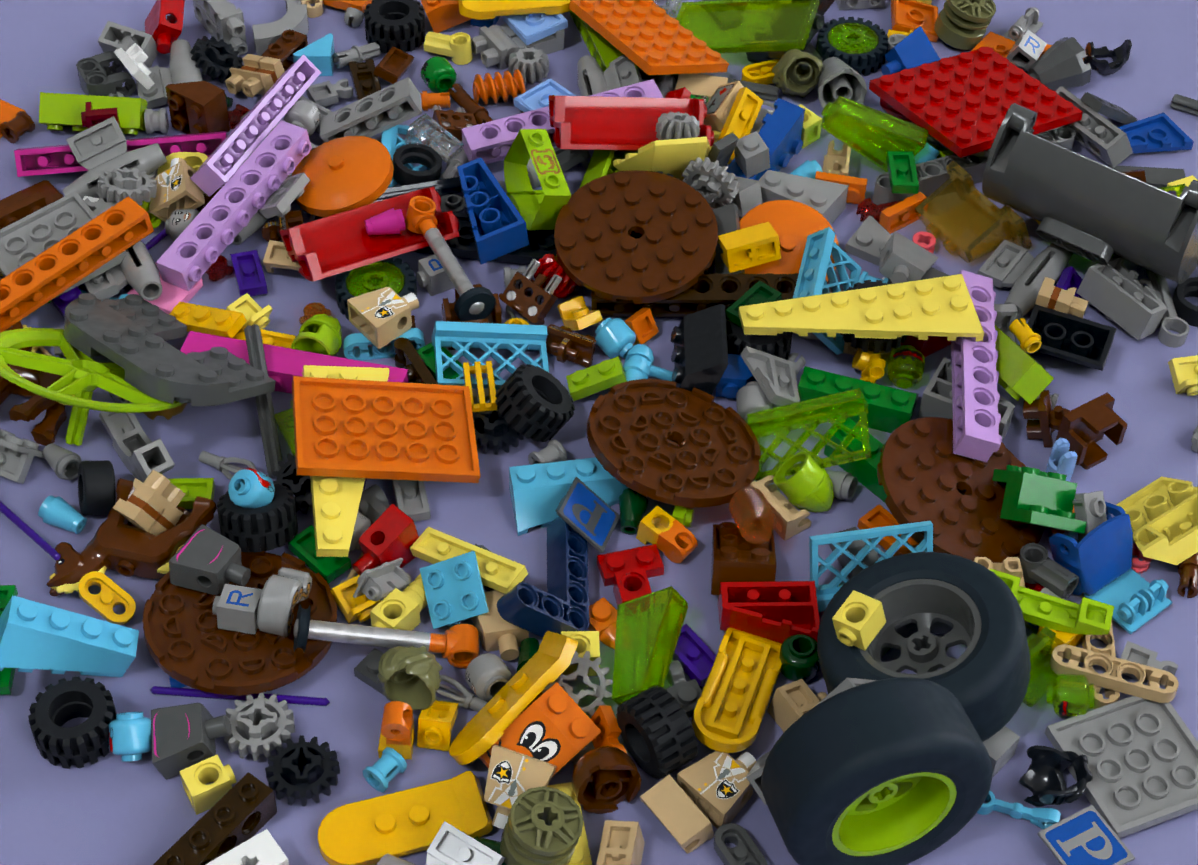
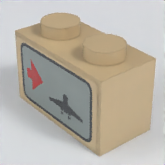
[703,81,744,132]

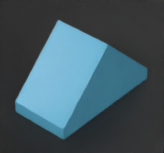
[293,33,335,76]

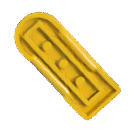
[458,0,570,20]
[692,627,782,753]
[449,631,578,765]
[318,771,493,865]

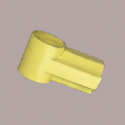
[423,31,473,65]

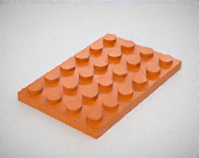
[569,0,729,75]
[292,376,481,483]

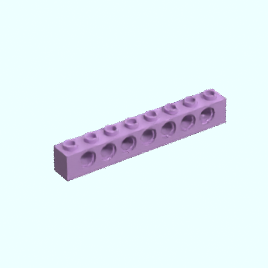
[190,54,322,197]
[462,79,663,164]
[156,120,312,291]
[951,270,1002,463]

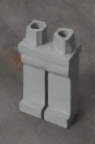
[193,0,248,56]
[471,24,565,70]

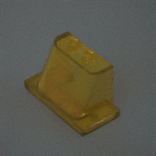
[915,160,1032,263]

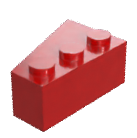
[718,581,820,644]

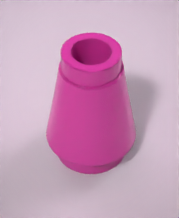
[364,208,406,236]

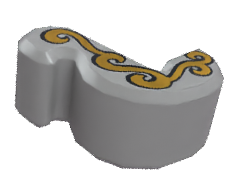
[256,567,312,637]

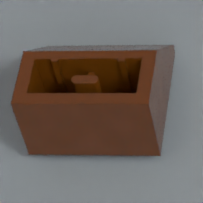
[166,81,230,134]

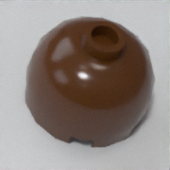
[571,746,642,814]

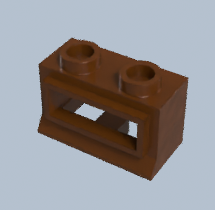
[261,29,308,71]

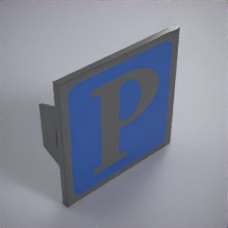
[556,477,620,553]

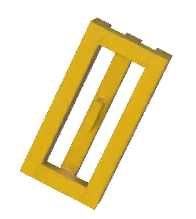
[463,361,497,412]

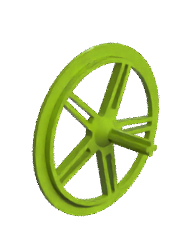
[0,328,184,446]

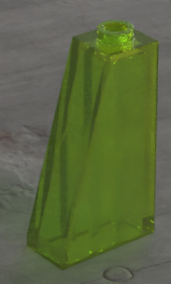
[820,96,928,172]
[612,586,688,705]

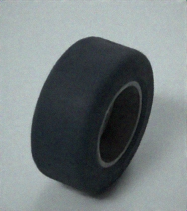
[817,552,1031,742]

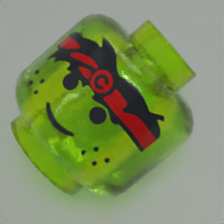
[887,345,925,389]
[1046,674,1095,717]

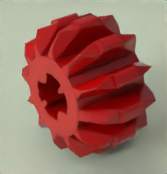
[534,254,577,298]

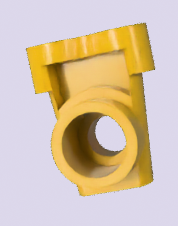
[852,348,886,384]

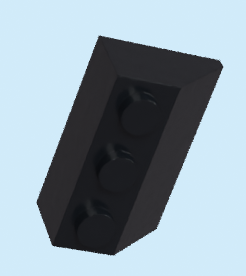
[671,304,729,395]
[1019,304,1117,371]

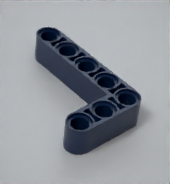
[497,516,590,638]

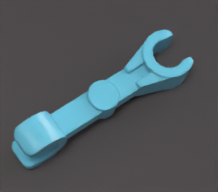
[977,790,1061,829]

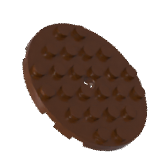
[554,170,718,304]
[586,379,761,509]
[877,417,1044,563]
[143,551,337,696]

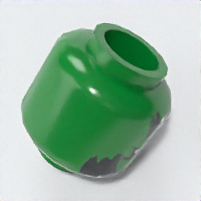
[421,56,457,93]

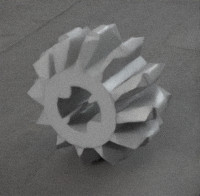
[508,46,549,85]
[655,111,700,140]

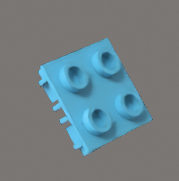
[420,551,489,629]
[1084,568,1172,634]

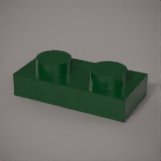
[726,281,782,328]

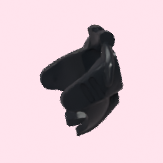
[1084,39,1132,75]
[1019,745,1093,807]

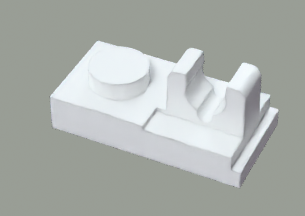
[114,43,155,90]

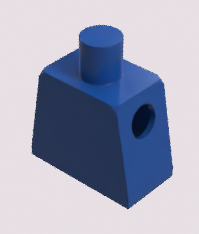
[881,26,940,75]

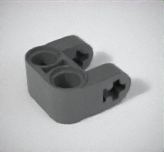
[76,51,136,97]

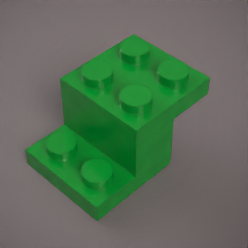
[992,465,1087,534]

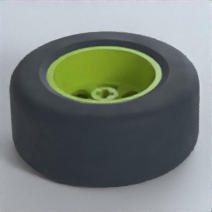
[761,677,993,865]

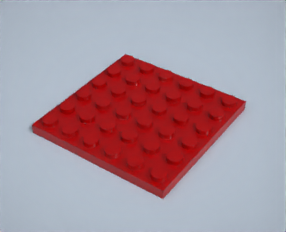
[869,47,1083,158]

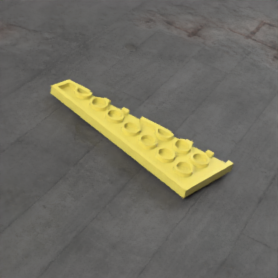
[739,274,984,342]
[302,365,389,557]

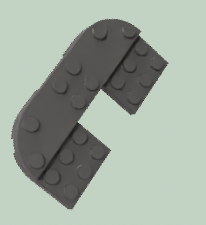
[64,293,276,406]

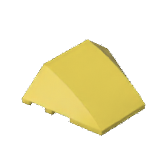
[613,137,711,181]
[1116,476,1198,565]

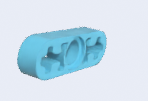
[343,328,425,361]

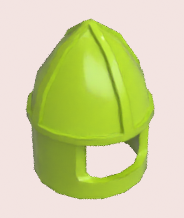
[291,314,342,356]
[773,451,834,513]

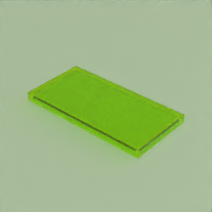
[676,0,820,53]

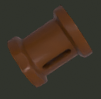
[0,111,35,144]

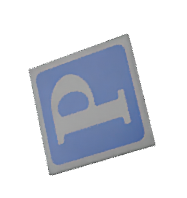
[1037,805,1135,865]

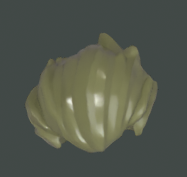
[772,49,823,98]
[377,645,443,710]

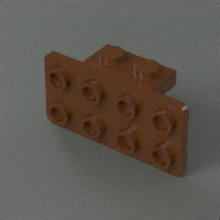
[0,180,64,229]

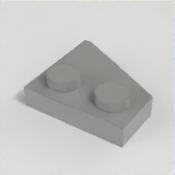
[845,215,891,266]
[741,346,800,410]

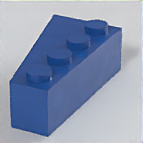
[727,98,805,180]
[457,157,529,265]

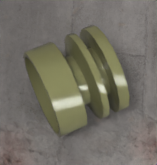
[934,0,996,50]
[500,786,583,865]

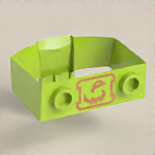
[504,129,571,230]

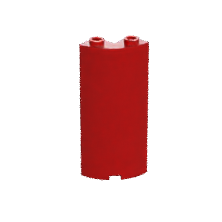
[549,95,714,150]
[280,186,460,282]

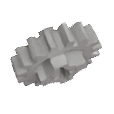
[682,157,739,207]
[97,167,157,205]
[543,651,613,716]
[223,692,295,761]

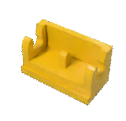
[718,222,781,273]

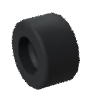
[78,460,116,516]

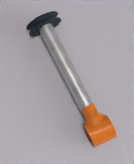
[405,196,496,321]
[293,604,479,668]

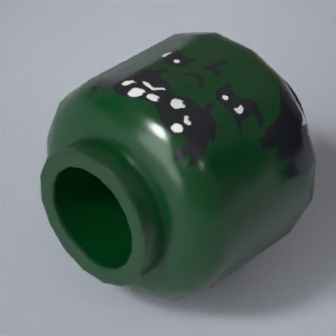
[779,634,820,681]

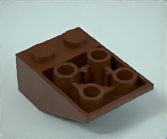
[711,522,776,595]

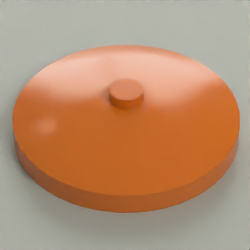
[292,136,394,217]
[739,200,839,284]

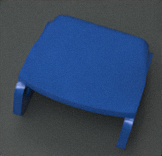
[1049,502,1133,596]

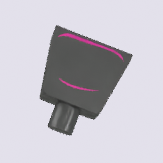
[169,524,251,595]
[151,703,231,780]

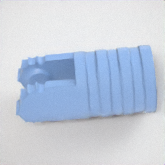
[1045,437,1078,482]

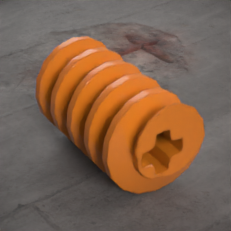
[473,69,526,105]

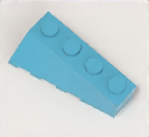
[509,457,629,536]
[0,595,139,677]

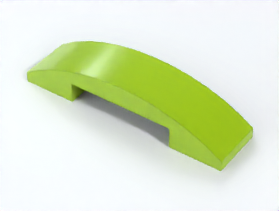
[990,569,1114,635]

